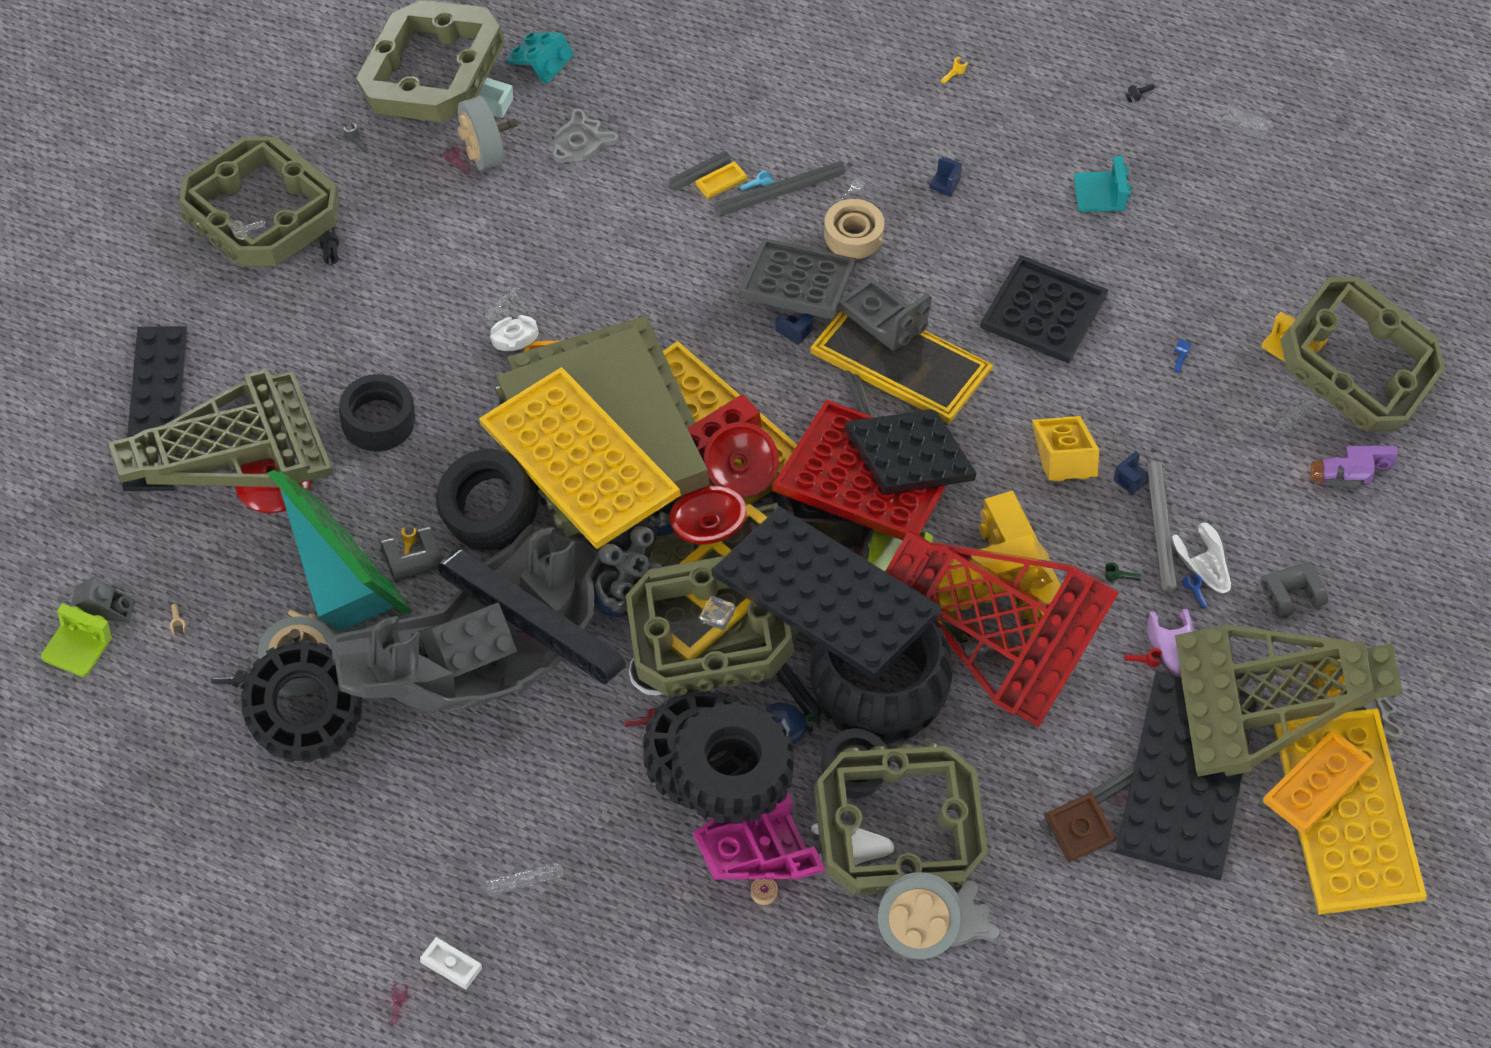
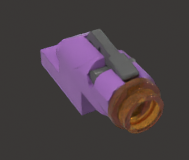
[1310,446,1398,488]

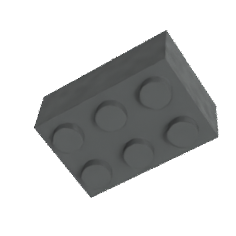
[419,602,518,677]

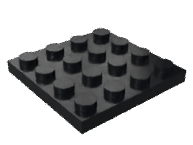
[980,255,1109,364]
[844,410,977,494]

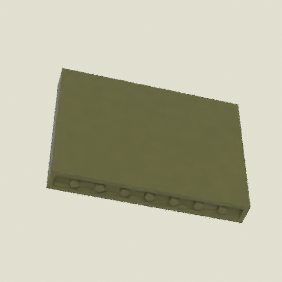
[495,326,710,537]

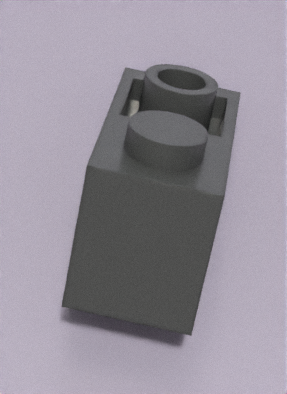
[70,577,135,622]

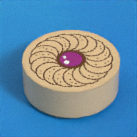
[751,879,778,905]

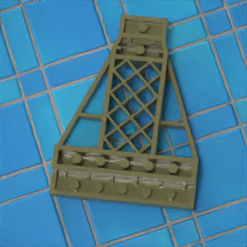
[108,369,333,487]
[1175,625,1403,777]

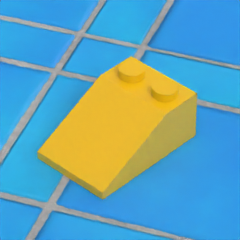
[1032,416,1099,482]

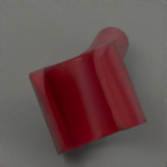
[624,708,657,727]

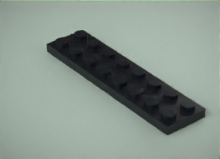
[122,326,187,491]

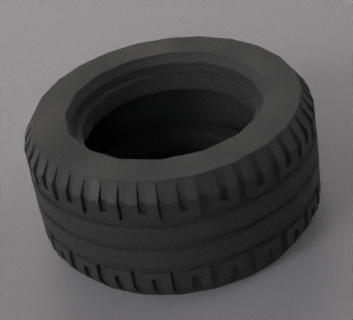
[436,448,538,550]

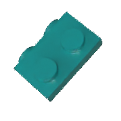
[506,32,574,83]
[1074,156,1132,212]

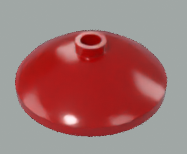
[703,422,779,498]
[235,458,311,513]
[670,486,747,545]

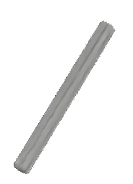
[1147,461,1177,592]

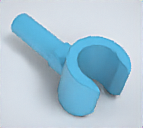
[740,171,774,191]

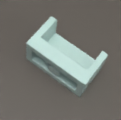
[477,78,513,118]

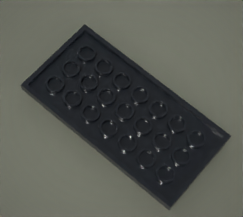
[711,506,942,680]
[1115,671,1257,880]

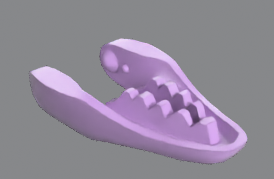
[1147,609,1194,677]

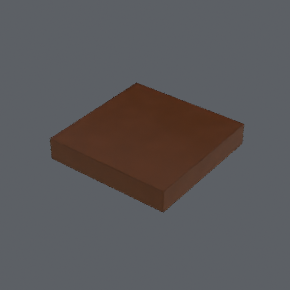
[1044,792,1117,863]

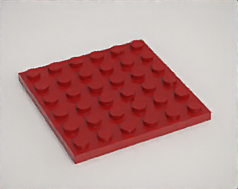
[772,399,965,541]

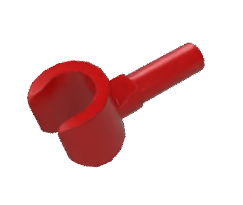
[1124,648,1162,667]

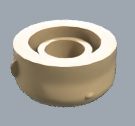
[824,199,884,260]

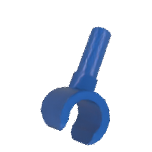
[1174,339,1191,373]
[1182,574,1207,608]

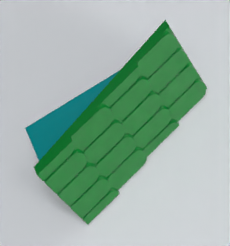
[267,470,413,631]

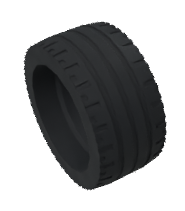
[339,374,415,452]

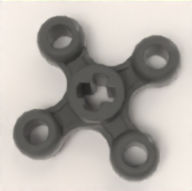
[598,526,663,601]

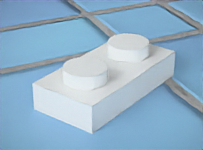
[420,937,482,990]

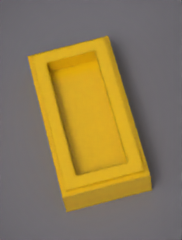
[695,161,748,200]

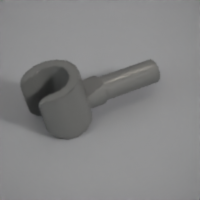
[343,123,368,152]

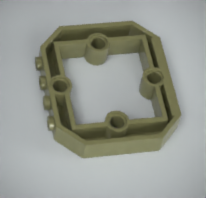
[356,0,505,122]
[179,137,339,266]
[1280,277,1445,432]
[626,556,795,697]
[814,743,988,895]

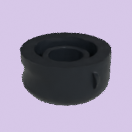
[821,728,890,799]

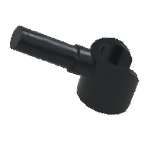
[1126,84,1155,103]
[211,670,247,689]

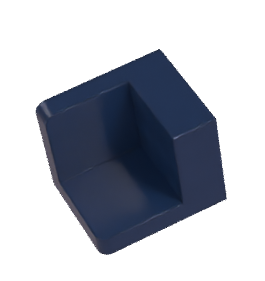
[929,156,962,196]
[775,313,814,345]
[1114,451,1149,495]

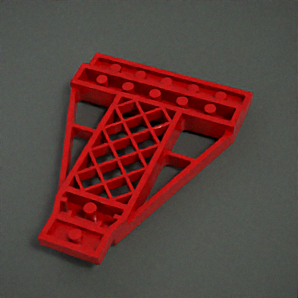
[885,530,1119,727]

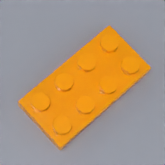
[1263,729,1375,835]

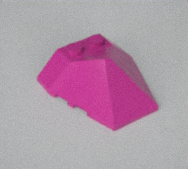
[693,791,825,879]

